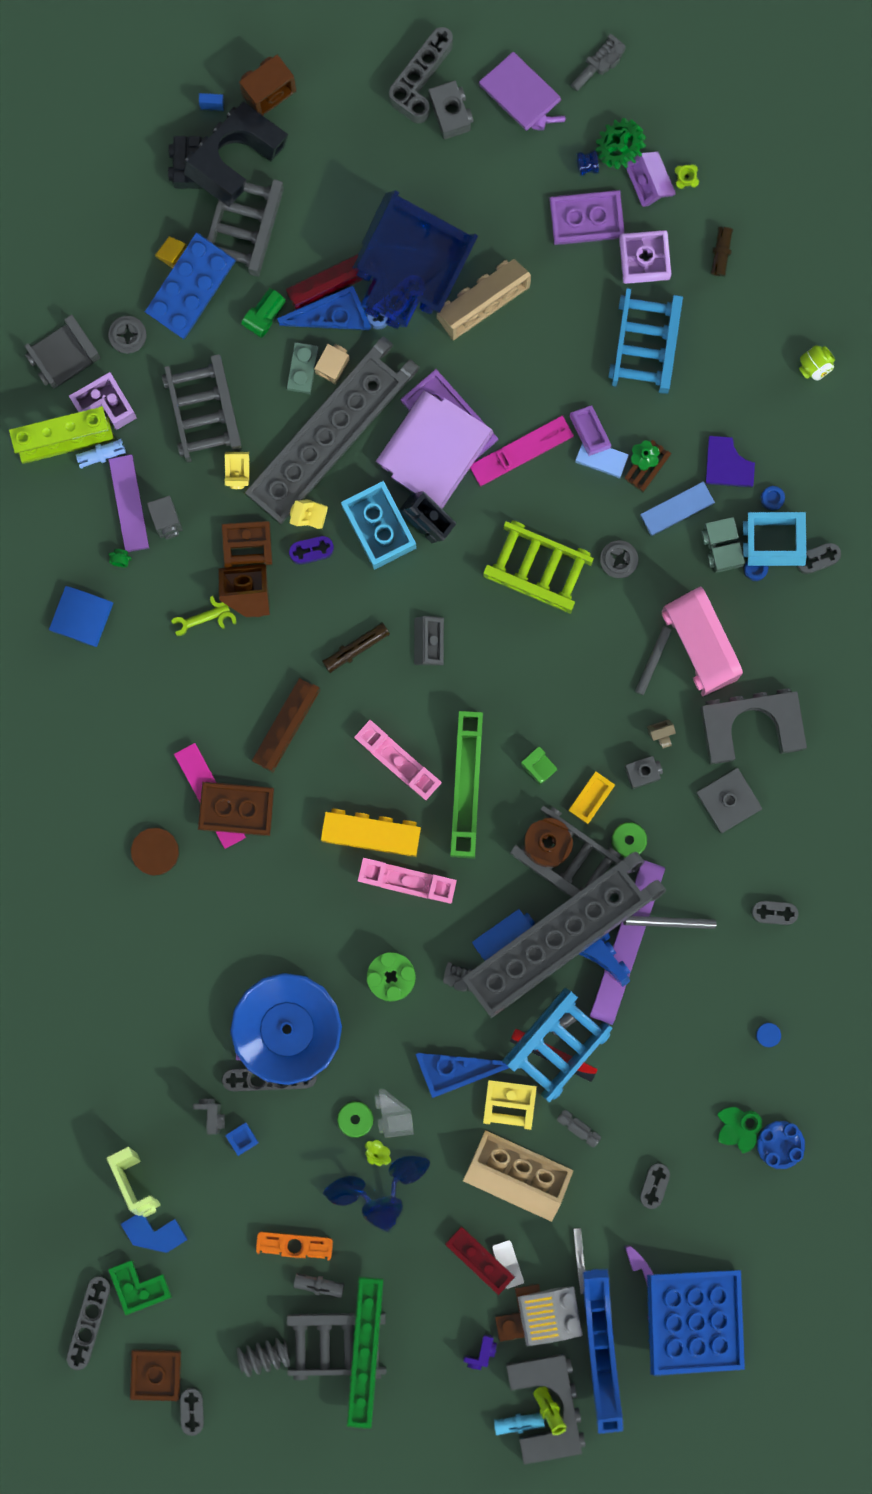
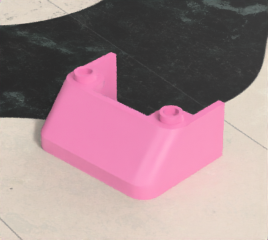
[661,586,743,697]

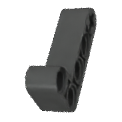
[389,27,453,123]

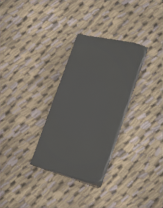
[414,616,444,665]

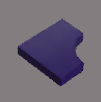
[705,436,755,487]

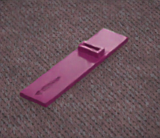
[470,416,574,487]
[174,743,246,849]

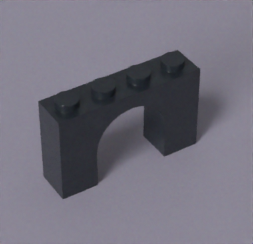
[184,102,288,207]

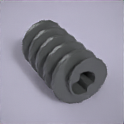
[237,1338,290,1377]

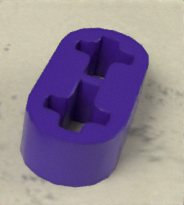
[289,536,334,565]

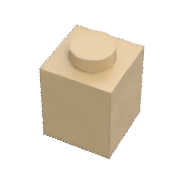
[314,344,349,384]

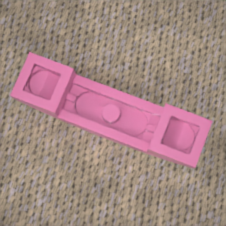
[354,720,442,800]
[358,858,457,904]

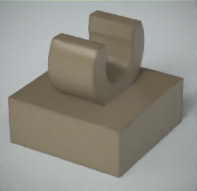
[647,719,676,748]

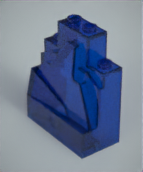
[352,190,478,329]

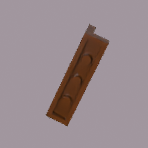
[252,678,320,773]

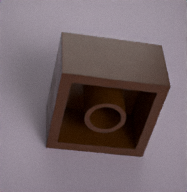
[239,54,296,115]

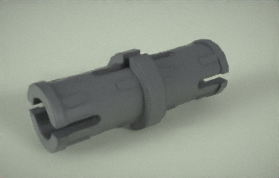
[293,1273,345,1298]

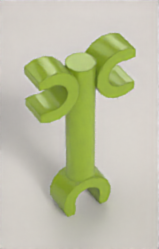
[171,596,237,636]

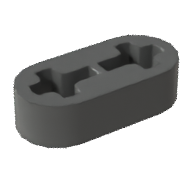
[797,543,841,574]
[752,901,798,925]
[640,1163,670,1209]
[180,1387,204,1436]

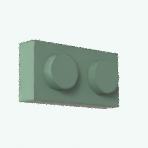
[287,342,319,394]

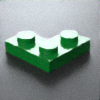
[108,1260,172,1315]

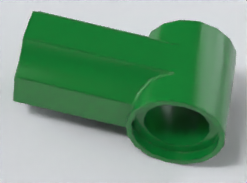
[241,288,286,338]

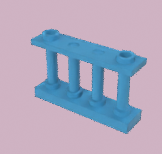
[608,288,683,394]
[502,988,613,1102]

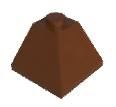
[219,564,270,617]

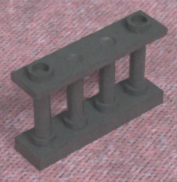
[208,168,284,277]
[162,354,242,463]
[510,805,621,898]
[287,1312,386,1380]

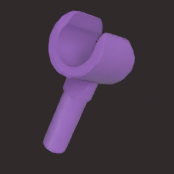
[532,115,565,130]

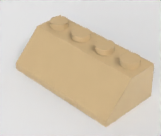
[437,259,531,341]
[463,1130,574,1222]

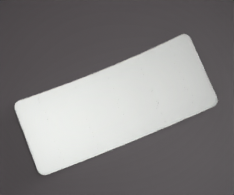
[492,1240,524,1289]

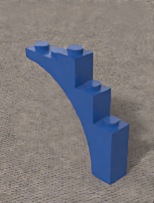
[472,909,630,987]
[583,1269,623,1434]

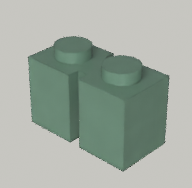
[701,517,745,573]

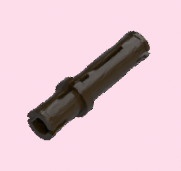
[322,622,390,673]

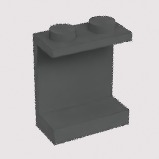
[25,315,101,390]

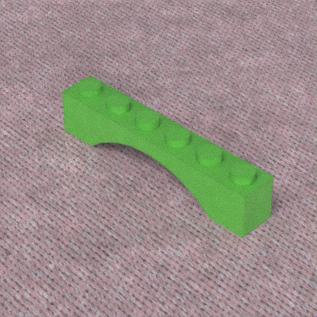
[451,711,483,859]

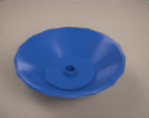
[230,973,342,1085]

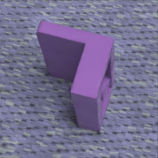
[626,152,675,207]

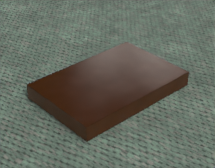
[198,782,274,836]

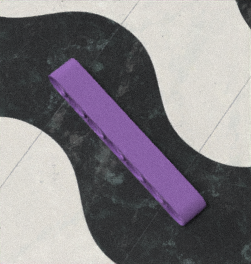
[590,860,665,1025]

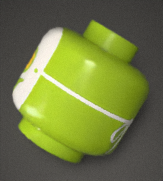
[799,345,836,381]

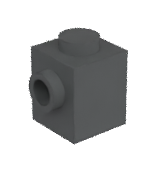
[624,756,663,790]

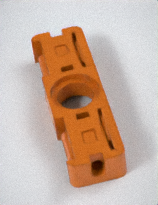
[256,1231,333,1260]

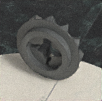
[109,316,147,354]
[600,540,638,579]

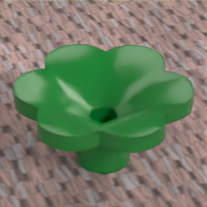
[631,441,660,471]

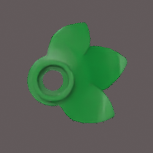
[718,1107,762,1154]

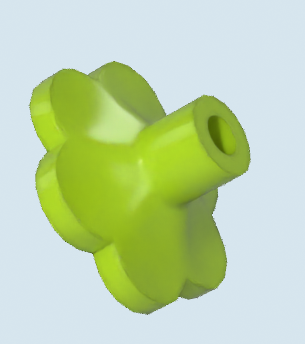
[365,1140,391,1166]

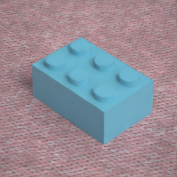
[341,481,417,570]

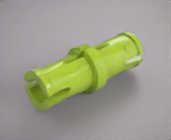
[533,1386,566,1435]

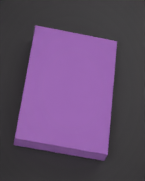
[479,52,561,131]
[549,190,625,245]

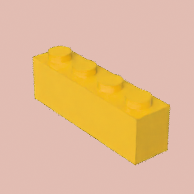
[321,809,421,857]

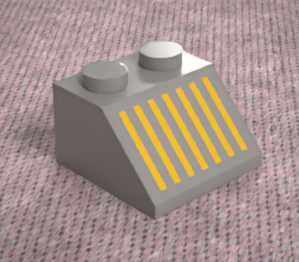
[518,1287,583,1346]

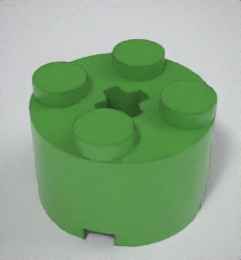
[367,952,416,1002]

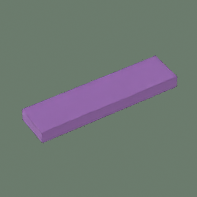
[109,455,149,552]

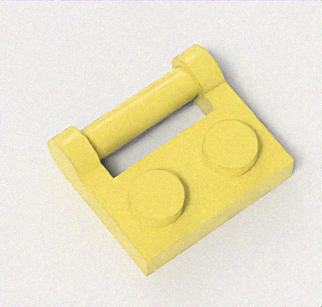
[483,1080,537,1130]

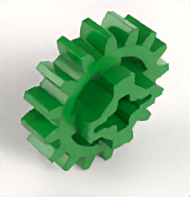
[595,118,646,170]

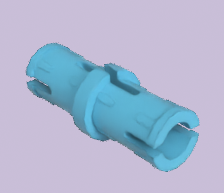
[494,1413,545,1435]

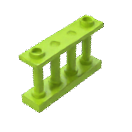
[9,406,114,464]
[483,520,594,614]

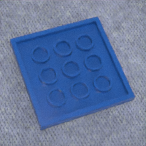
[647,1270,745,1375]

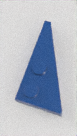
[277,286,371,330]
[415,1053,509,1098]

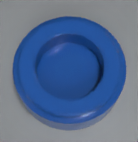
[761,486,785,511]
[744,560,768,581]
[756,1023,781,1047]

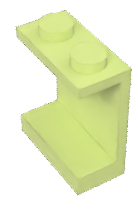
[107,1147,161,1217]

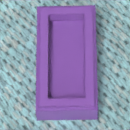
[569,405,611,456]

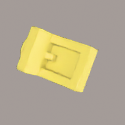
[224,452,250,489]
[290,499,328,529]

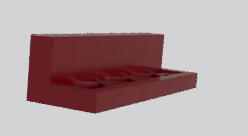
[286,248,381,310]

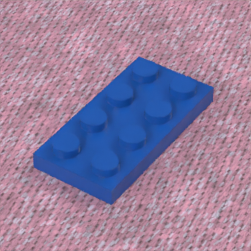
[145,233,236,339]

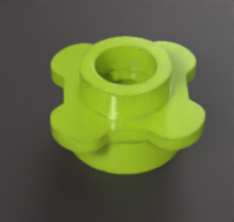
[675,164,699,189]

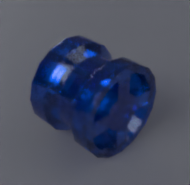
[577,150,599,176]

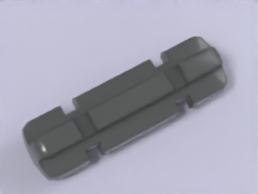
[557,1110,601,1147]

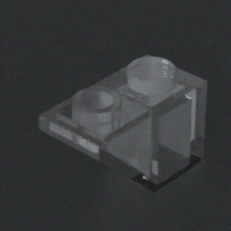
[375,1089,414,1138]

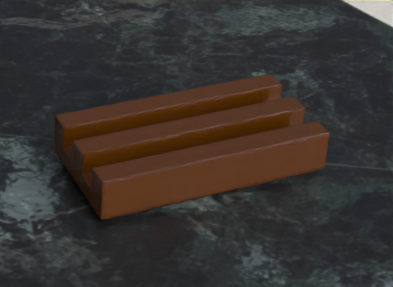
[624,440,671,492]

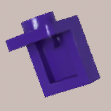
[463,1334,497,1370]

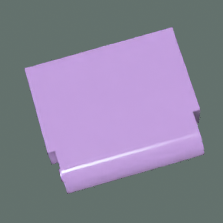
[375,391,493,509]

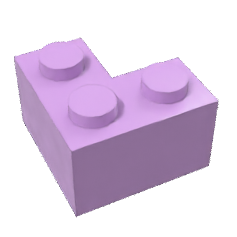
[69,372,137,430]

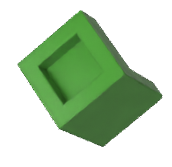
[521,746,557,785]

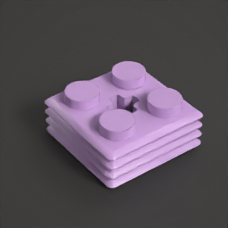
[619,230,671,284]

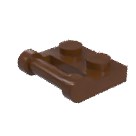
[222,521,273,568]

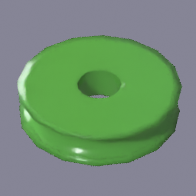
[611,822,647,858]
[337,1101,374,1138]

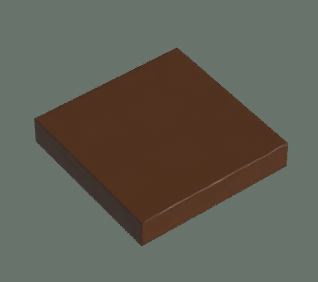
[130,1350,181,1401]

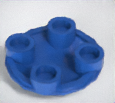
[757,1121,805,1169]

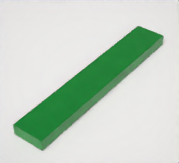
[347,1277,384,1429]

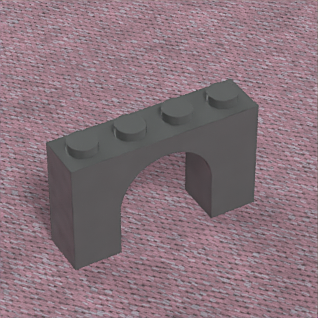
[701,688,807,765]
[506,1353,586,1464]

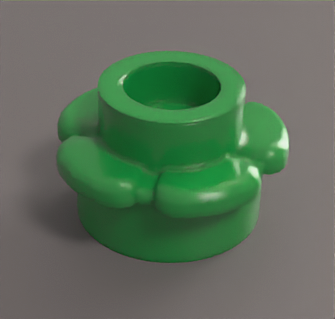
[108,549,132,568]

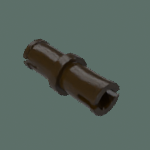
[710,227,733,277]

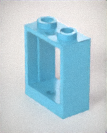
[743,512,806,566]

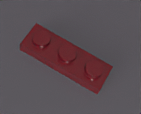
[445,1226,515,1295]

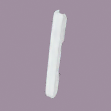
[574,1228,585,1294]

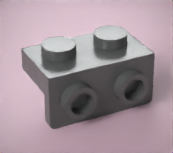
[193,1099,225,1134]

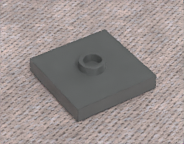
[696,768,763,834]

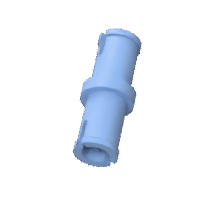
[76,439,126,469]

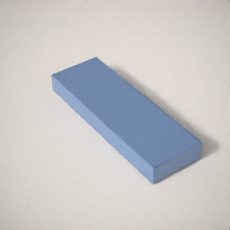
[640,482,715,536]

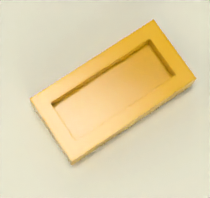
[568,771,615,825]

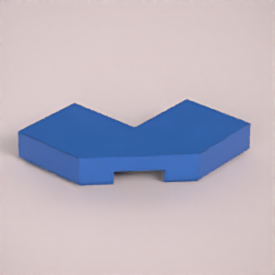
[121,1215,188,1253]

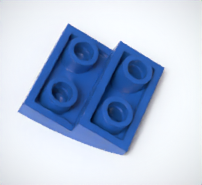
[49,586,113,647]

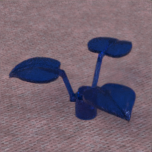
[323,1156,430,1232]

